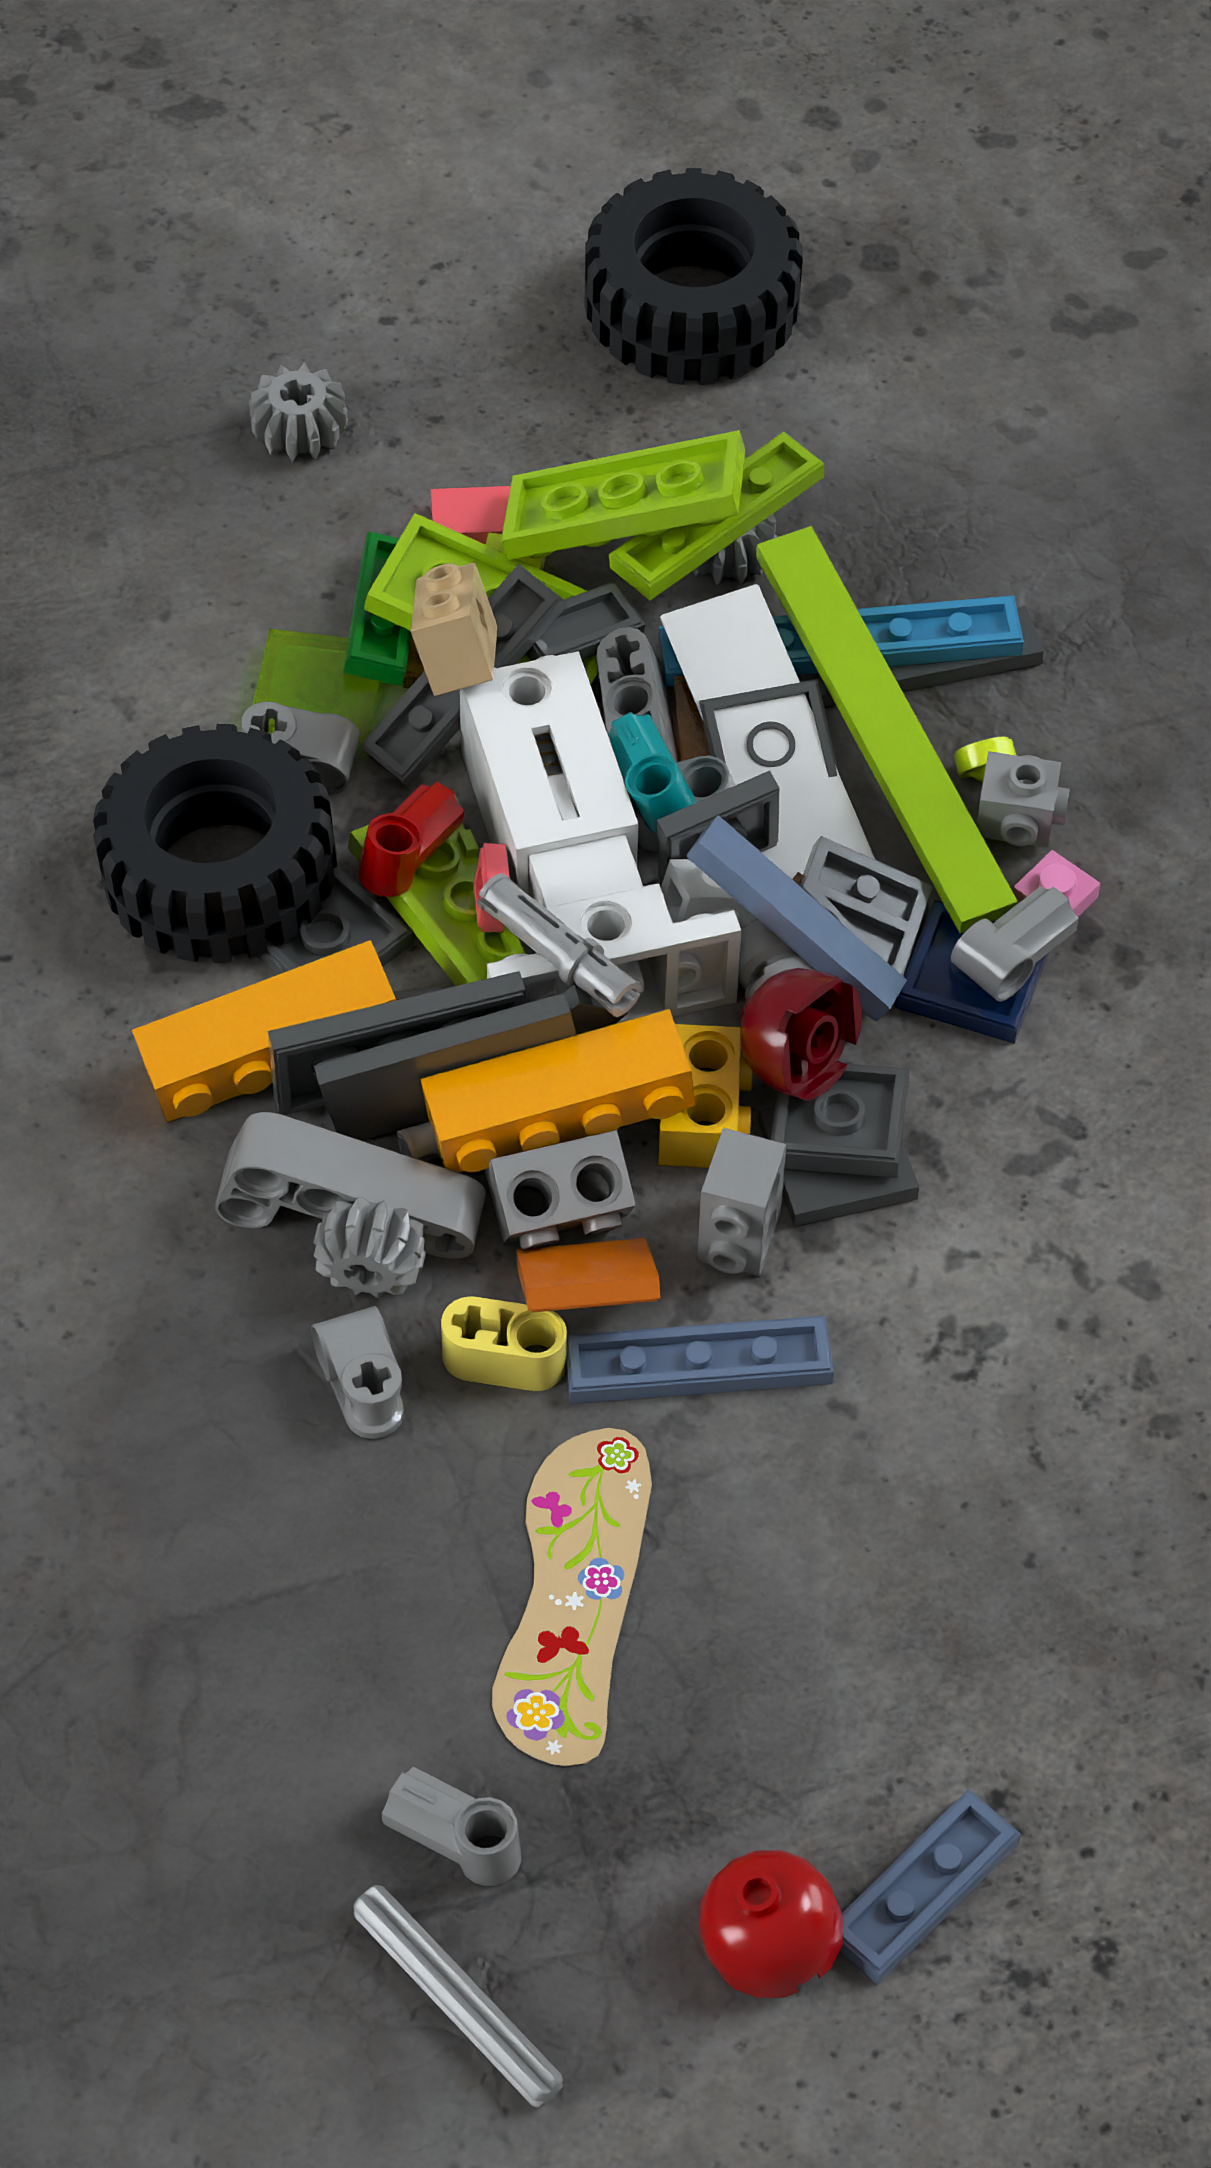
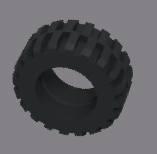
[584,168,803,385]
[93,724,337,964]

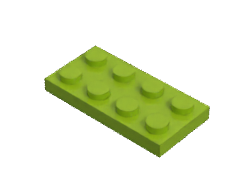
[501,430,746,560]
[364,513,599,688]

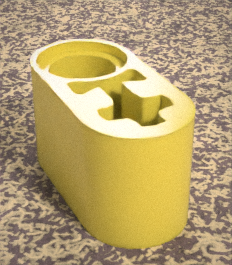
[441,1296,567,1391]

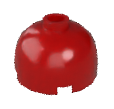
[699,1850,844,1998]

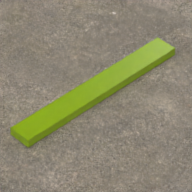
[756,526,1018,933]

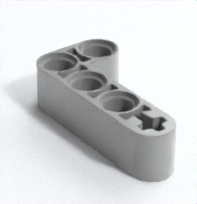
[596,627,736,851]
[215,1112,486,1259]

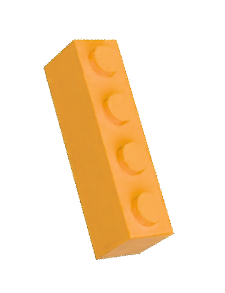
[132,940,396,1122]
[420,1009,696,1173]

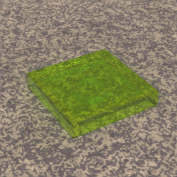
[252,629,383,748]

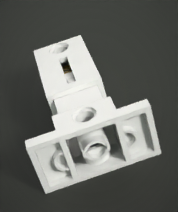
[460,651,741,1024]

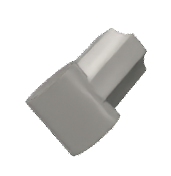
[951,886,1079,1002]
[381,1767,521,1886]

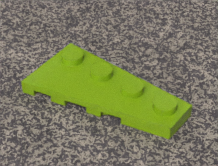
[348,795,525,986]

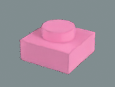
[1013,850,1101,917]

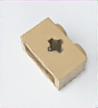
[411,563,498,696]

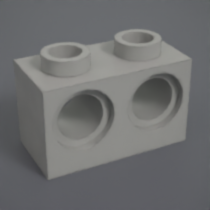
[697,1128,786,1277]
[485,1130,636,1250]

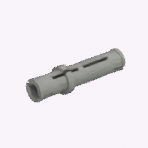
[477,873,642,1017]

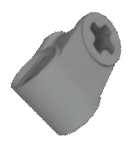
[241,701,360,795]
[311,1306,404,1439]

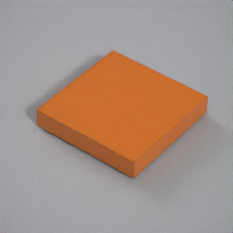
[516,1238,661,1313]

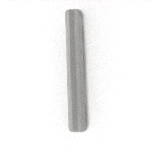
[353,1885,563,2108]

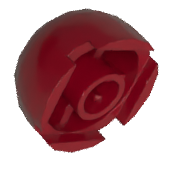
[740,968,862,1100]

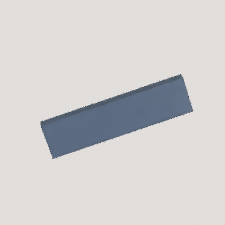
[686,815,907,1022]
[566,1316,834,1404]

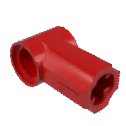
[358,782,465,897]

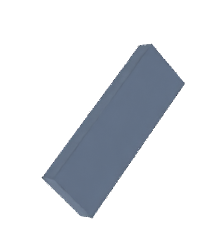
[840,1789,1021,1985]

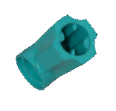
[608,712,696,834]

